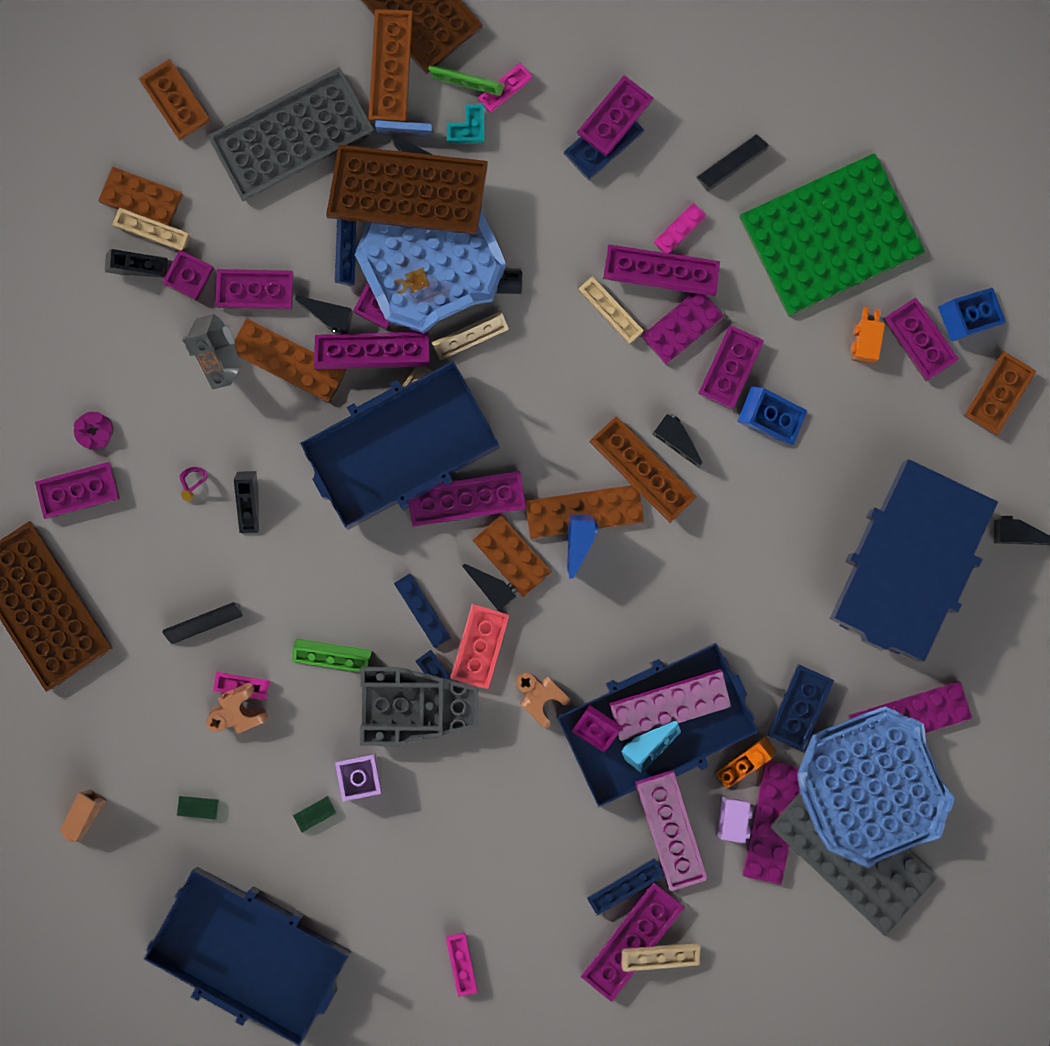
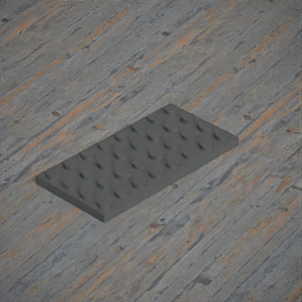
[207,67,375,201]
[769,793,937,937]

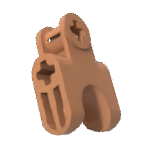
[516,673,572,729]
[206,683,269,733]

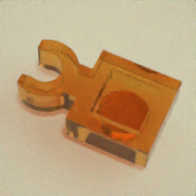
[394,267,430,294]

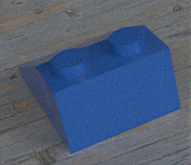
[938,287,1006,342]
[737,387,808,445]
[567,514,598,579]

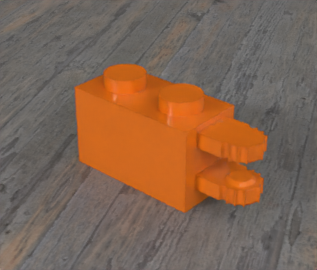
[850,307,885,364]

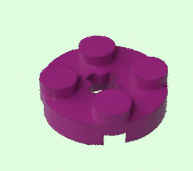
[74,412,114,450]

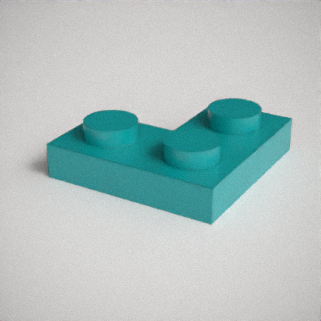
[447,104,484,144]

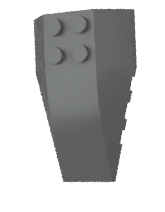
[360,667,478,746]

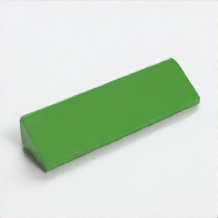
[428,66,505,96]
[292,639,372,673]

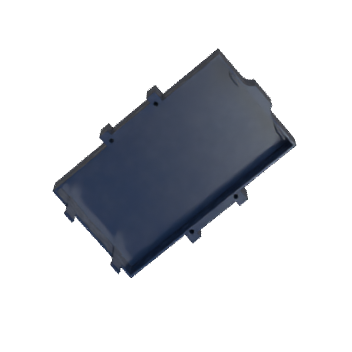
[300,361,500,530]
[829,459,998,662]
[557,643,759,808]
[144,867,351,1046]

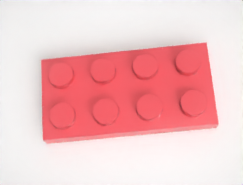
[450,604,509,689]

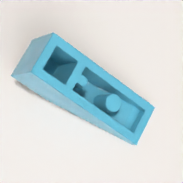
[622,721,681,773]

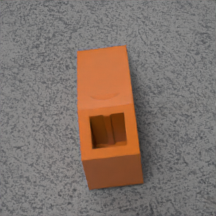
[715,736,777,789]

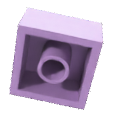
[335,754,383,802]
[717,796,753,843]

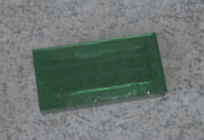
[177,796,219,819]
[293,796,337,832]

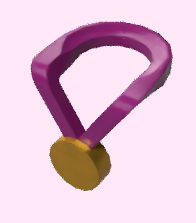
[180,467,207,502]

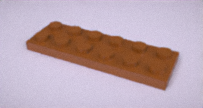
[368,9,413,122]
[234,318,347,404]
[589,416,697,523]
[525,485,644,539]

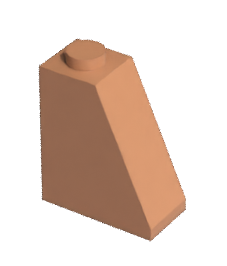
[59,790,107,842]

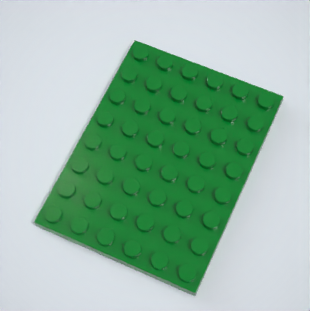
[739,153,925,316]

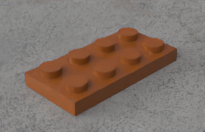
[138,59,211,141]
[98,166,183,226]
[963,351,1036,436]
[472,515,552,598]

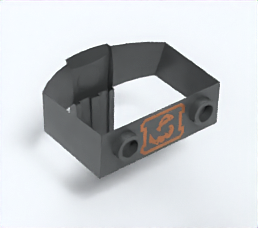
[182,314,240,390]

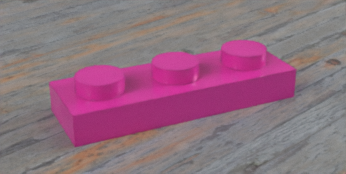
[478,62,533,114]
[653,203,707,254]
[446,932,477,997]

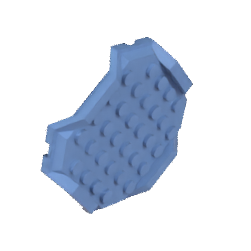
[355,211,506,334]
[797,707,955,868]

